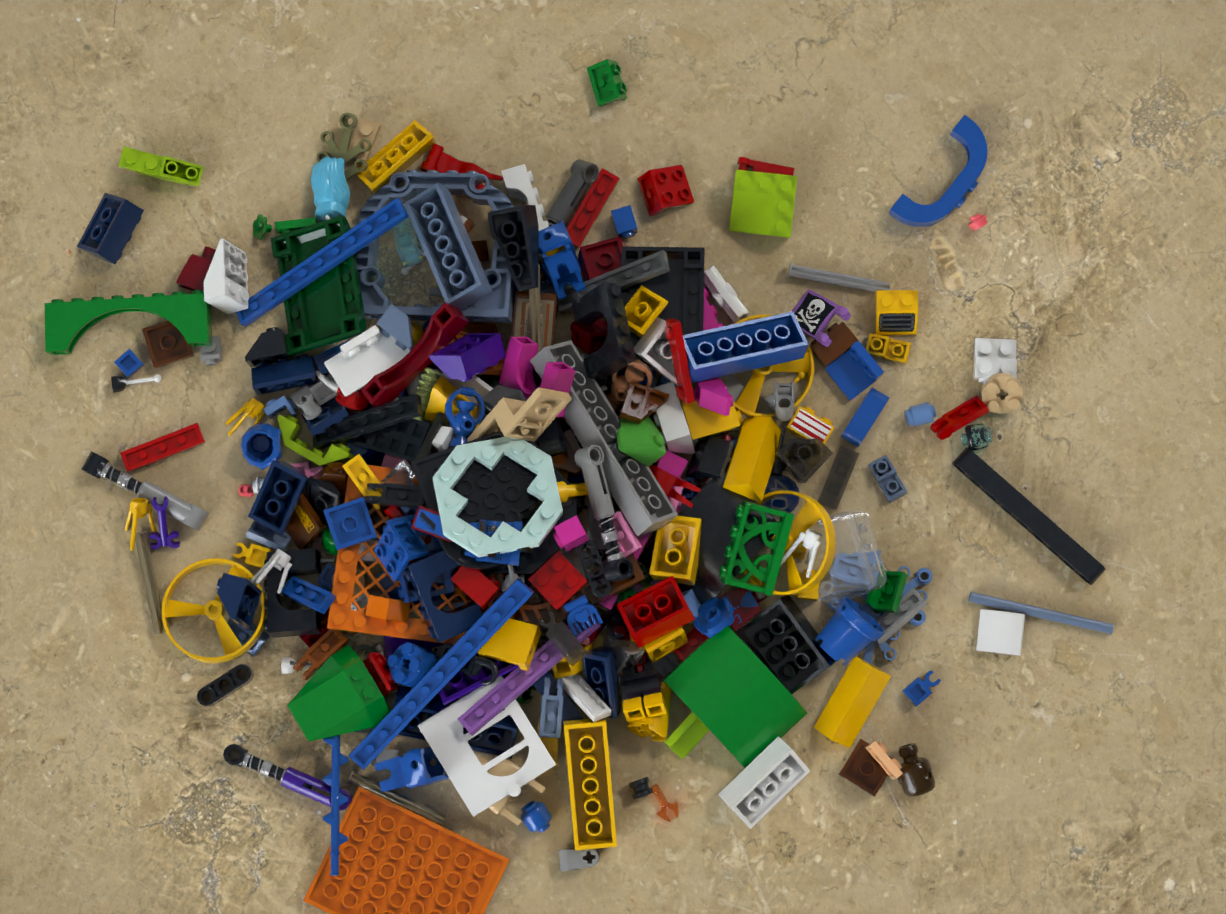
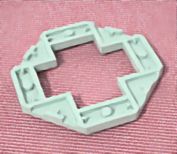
[433,437,563,557]

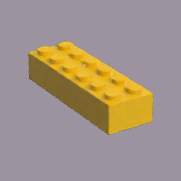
[563,718,617,850]

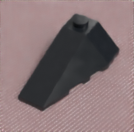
[488,205,539,291]

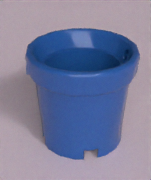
[815,597,884,666]

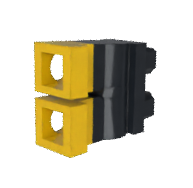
[620,662,667,722]

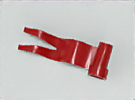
[420,143,503,190]
[649,465,701,508]

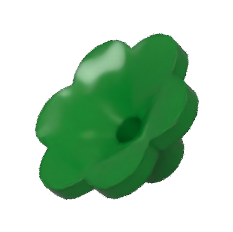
[253,214,272,240]

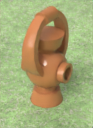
[605,359,653,411]

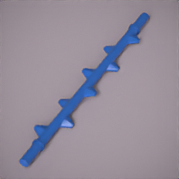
[323,735,348,876]

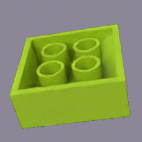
[729,170,797,238]

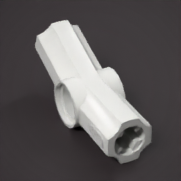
[704,265,750,323]

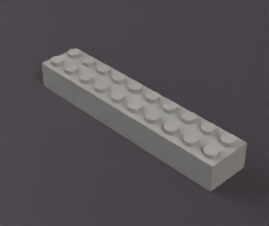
[530,340,678,537]

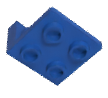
[825,340,884,400]
[374,519,429,581]

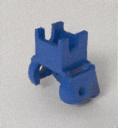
[538,220,586,300]
[374,747,450,792]

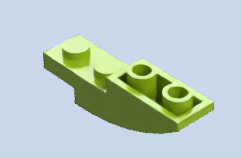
[118,146,204,187]

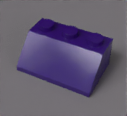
[429,333,506,382]

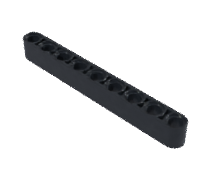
[952,447,1106,585]

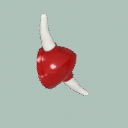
[315,371,399,410]

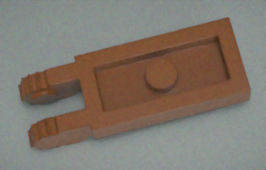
[293,629,349,680]

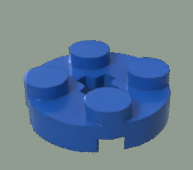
[694,597,734,638]

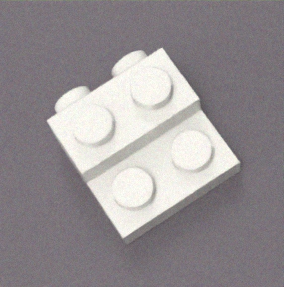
[973,338,1017,384]

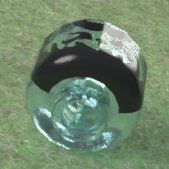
[961,423,992,452]

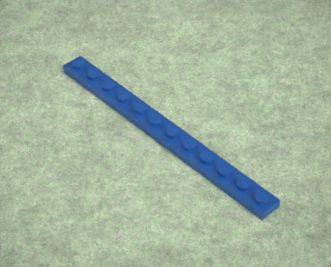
[348,578,534,770]

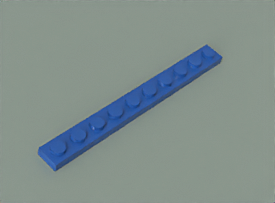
[236,198,409,327]

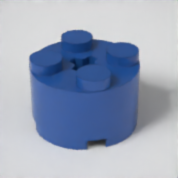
[387,642,437,688]

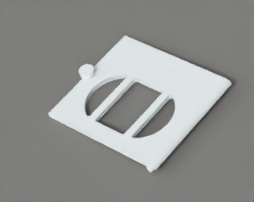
[418,676,556,817]

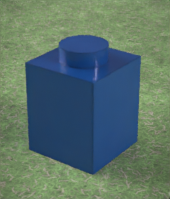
[611,205,638,239]

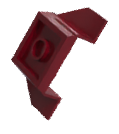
[578,236,627,282]

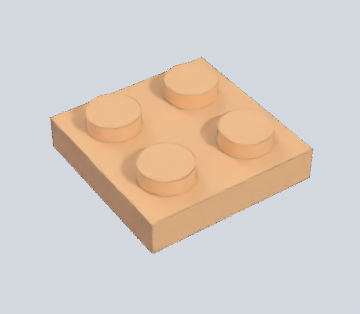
[865,741,903,780]

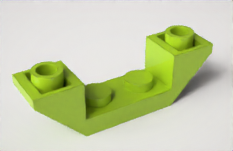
[278,414,355,467]

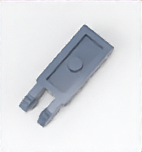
[538,677,564,738]

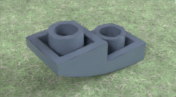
[868,455,907,503]

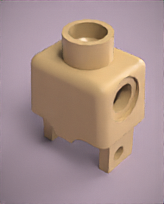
[478,755,546,826]

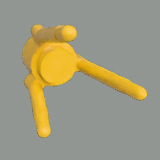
[225,397,265,436]
[125,498,156,551]

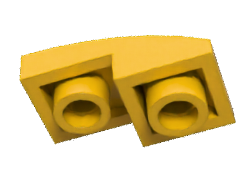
[866,333,912,364]

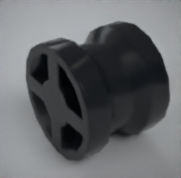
[628,777,653,799]

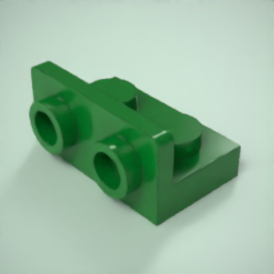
[587,59,627,107]

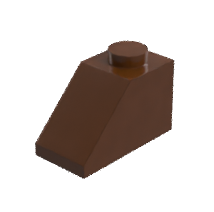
[311,462,348,497]

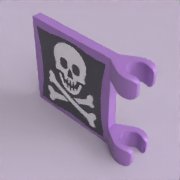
[792,289,851,347]

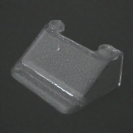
[805,509,887,605]

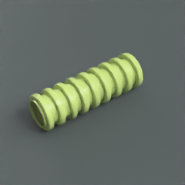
[413,367,441,421]

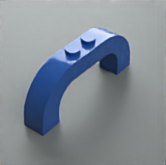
[889,115,987,227]

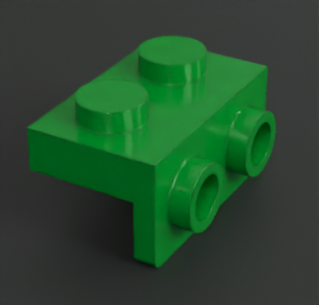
[866,566,908,613]

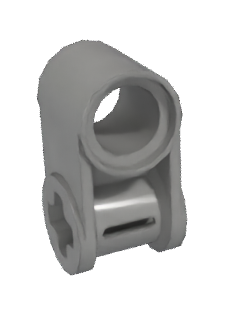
[774,381,795,421]
[289,384,322,420]
[558,848,600,871]

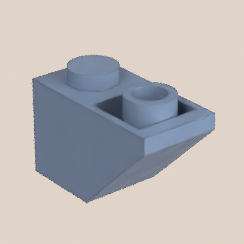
[376,304,414,351]

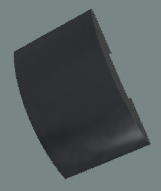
[638,471,776,605]

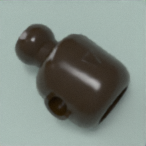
[898,743,935,797]

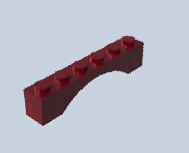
[361,302,469,407]

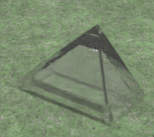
[380,459,417,485]

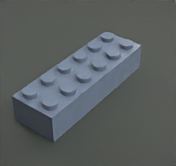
[404,183,492,311]

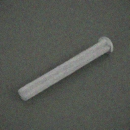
[788,262,890,292]

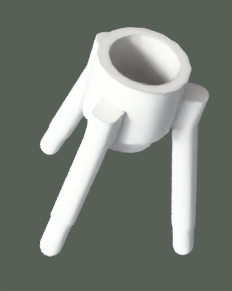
[780,528,822,578]
[250,549,292,594]

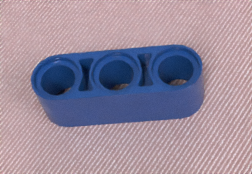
[841,387,889,447]

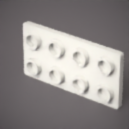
[324,325,410,397]

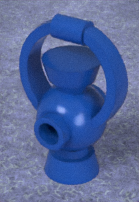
[445,386,485,447]

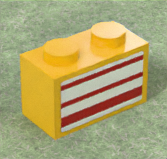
[786,406,835,451]

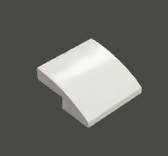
[976,609,1025,656]

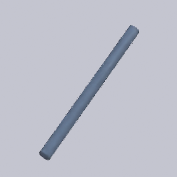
[969,592,1114,634]

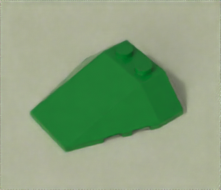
[287,645,390,742]

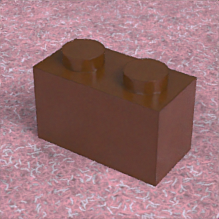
[811,322,858,368]

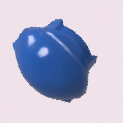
[241,423,282,470]

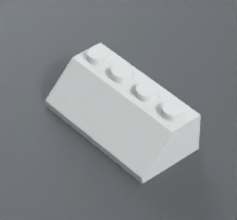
[718,736,810,829]

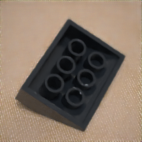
[735,595,837,694]

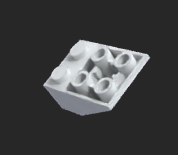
[204,238,249,314]

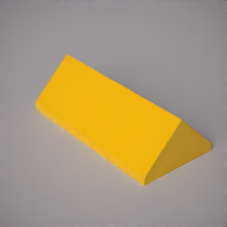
[355,120,436,194]
[722,416,781,503]
[814,656,891,748]

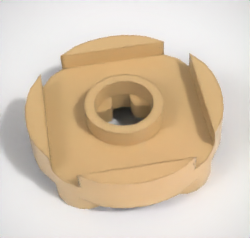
[981,373,1023,414]

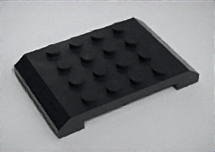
[620,246,705,371]

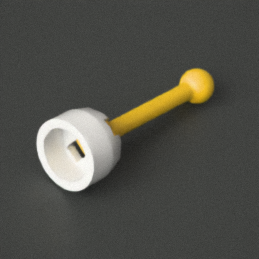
[764,372,806,412]

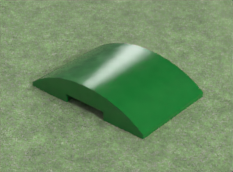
[663,626,807,768]

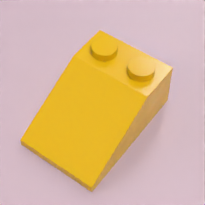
[649,516,702,585]

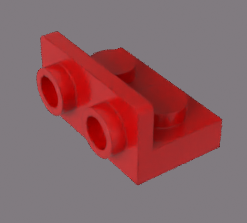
[363,652,399,697]

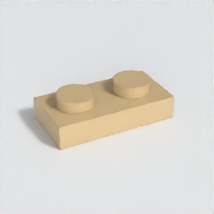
[348,118,381,162]

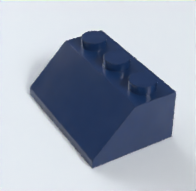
[77,193,144,264]
[251,354,318,395]
[248,460,308,535]
[217,573,262,631]
[581,646,621,719]

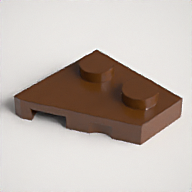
[620,382,670,424]

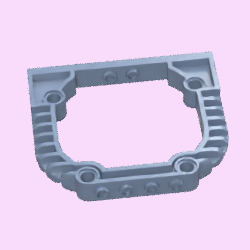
[355,170,515,323]

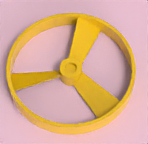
[733,314,814,417]
[743,490,836,595]
[162,558,267,663]

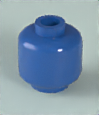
[521,800,552,833]

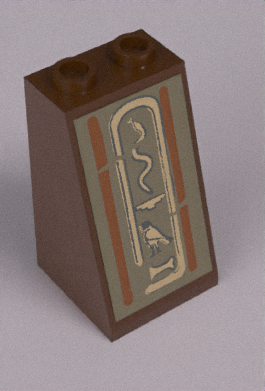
[512,291,557,378]

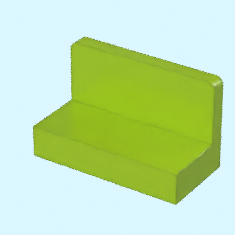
[664,712,709,759]

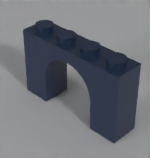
[404,547,483,643]

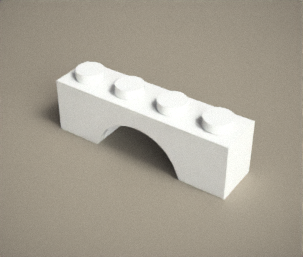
[501,164,549,240]

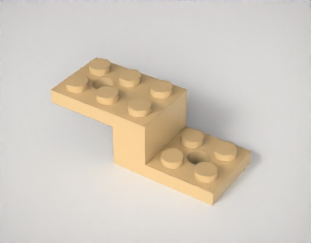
[467,387,571,442]

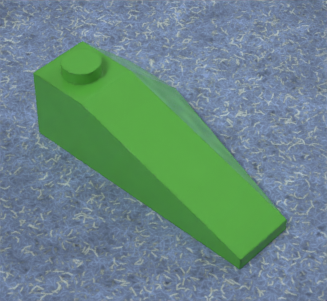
[616,401,666,467]

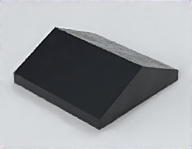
[685,436,734,479]
[305,478,341,527]

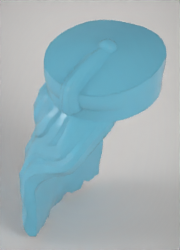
[311,156,350,221]

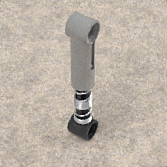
[575,445,634,582]
[81,451,209,531]

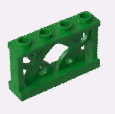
[719,500,794,596]

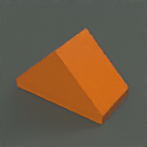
[365,595,411,623]

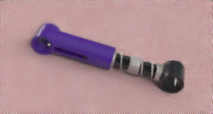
[223,744,352,811]

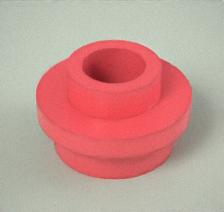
[968,213,988,231]

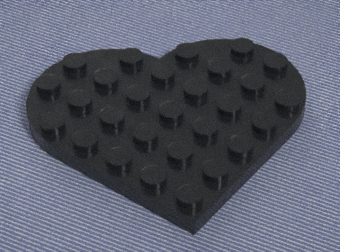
[411,432,539,570]

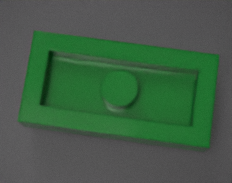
[275,218,318,235]

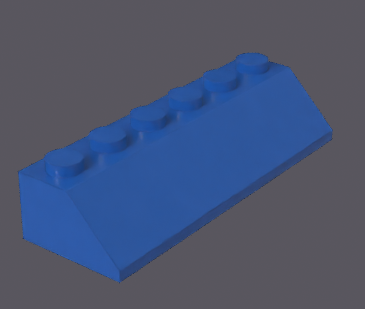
[683,311,809,383]

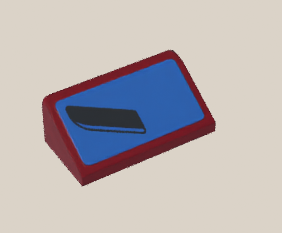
[411,506,452,543]

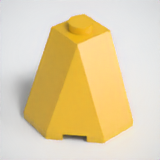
[424,376,482,429]

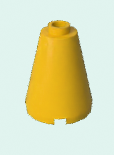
[627,681,672,742]

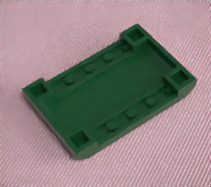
[270,215,366,356]

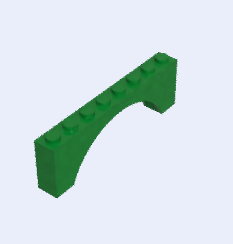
[44,290,212,355]

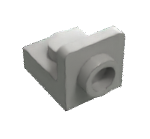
[200,336,223,366]

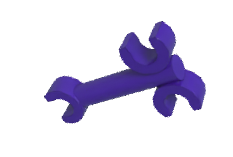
[149,496,180,549]

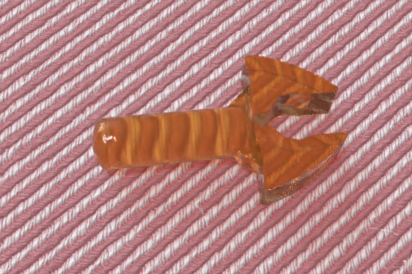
[651,784,678,822]

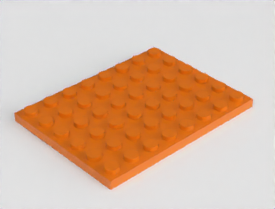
[303,786,510,914]

